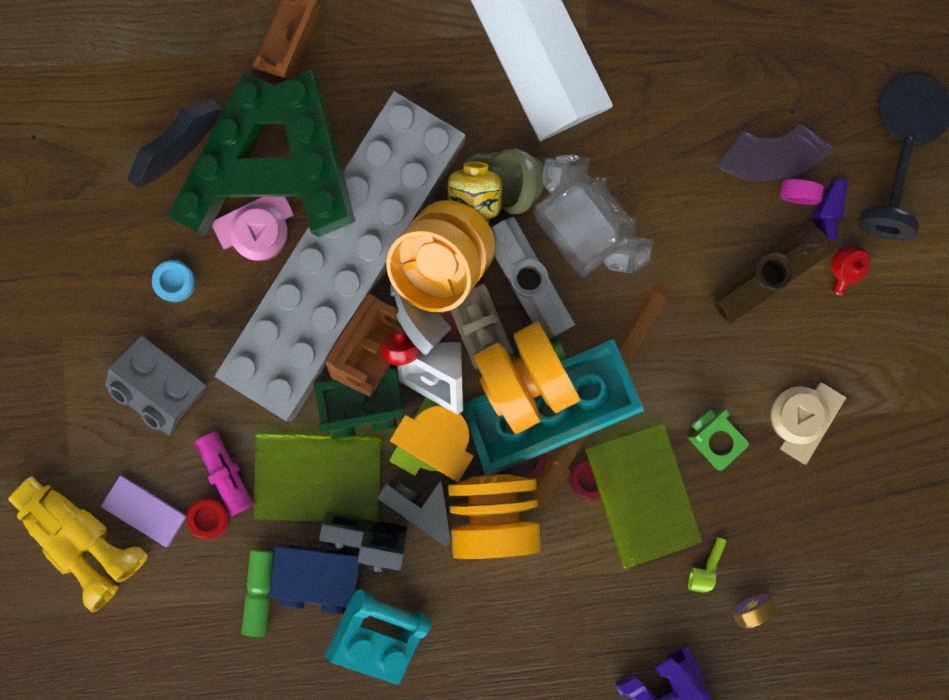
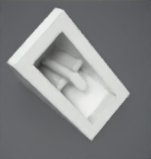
[397,342,463,414]

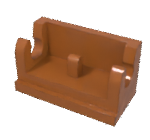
[252,0,322,82]
[325,293,403,397]

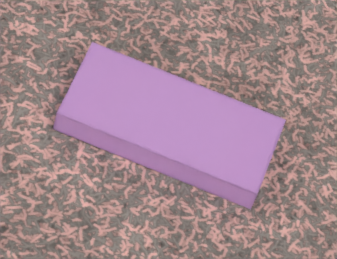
[101,475,187,548]

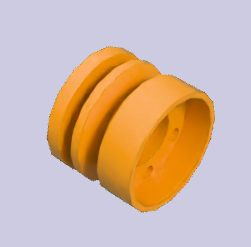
[448,474,541,559]

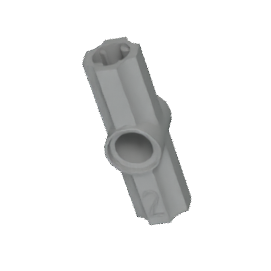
[491,216,575,340]

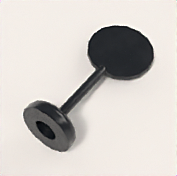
[858,74,949,241]

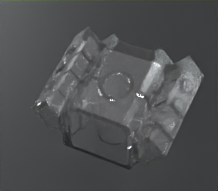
[533,154,653,278]

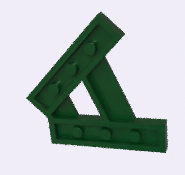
[167,70,356,237]

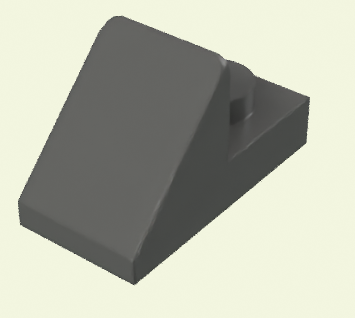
[377,479,451,547]

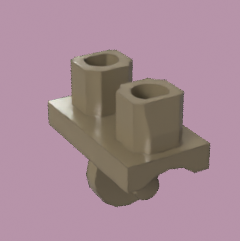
[450,283,513,369]

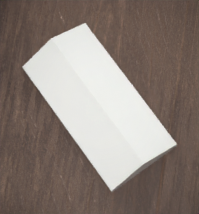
[471,0,613,142]

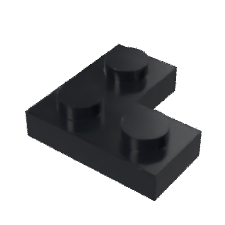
[319,511,408,573]

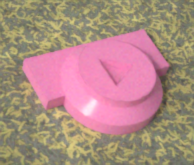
[212,197,294,261]

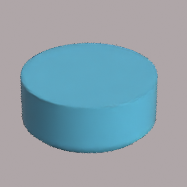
[152,260,196,302]

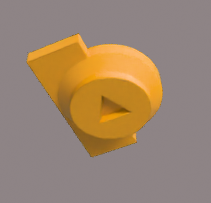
[390,406,474,482]

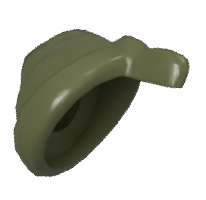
[464,148,546,214]

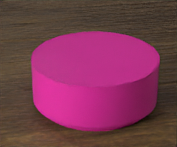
[780,179,824,205]

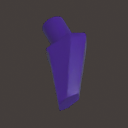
[812,179,848,240]

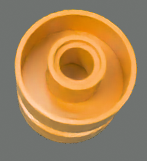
[386,200,495,312]
[474,321,581,435]

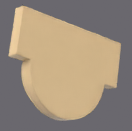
[770,382,846,464]

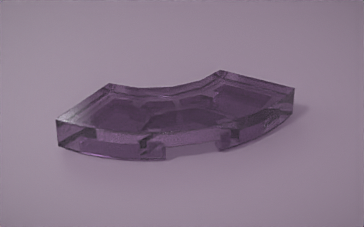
[716,124,833,182]

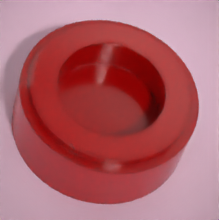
[186,497,230,540]

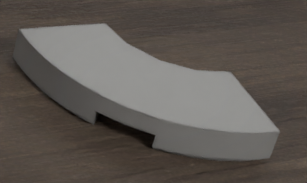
[390,283,451,355]

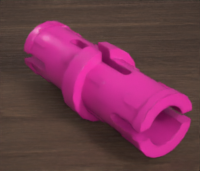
[193,431,255,517]

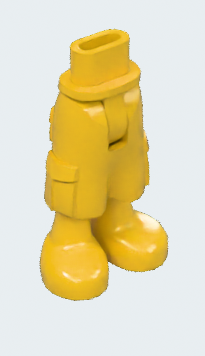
[8,476,148,613]

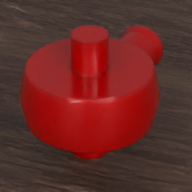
[831,245,870,296]
[380,329,420,366]

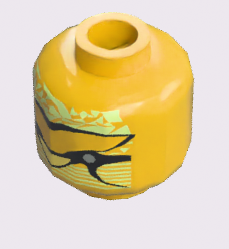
[447,162,502,224]

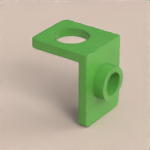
[687,409,749,471]

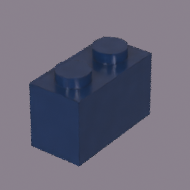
[269,543,362,614]

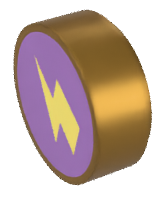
[732,593,777,629]

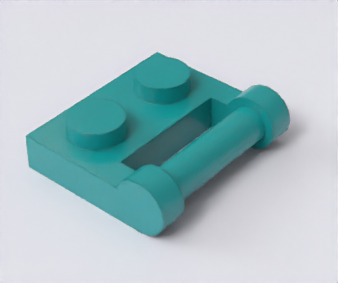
[324,590,432,685]

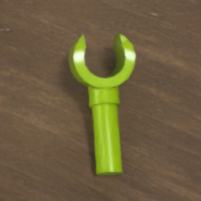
[688,537,727,593]

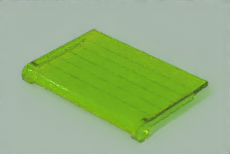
[585,424,702,569]
[254,434,381,521]

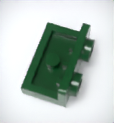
[313,368,405,440]

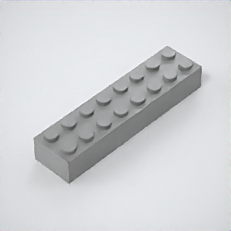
[214,91,466,422]

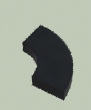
[128,99,222,189]

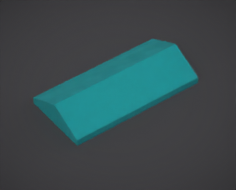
[463,339,644,476]

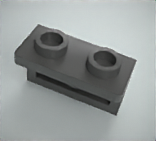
[105,336,207,435]

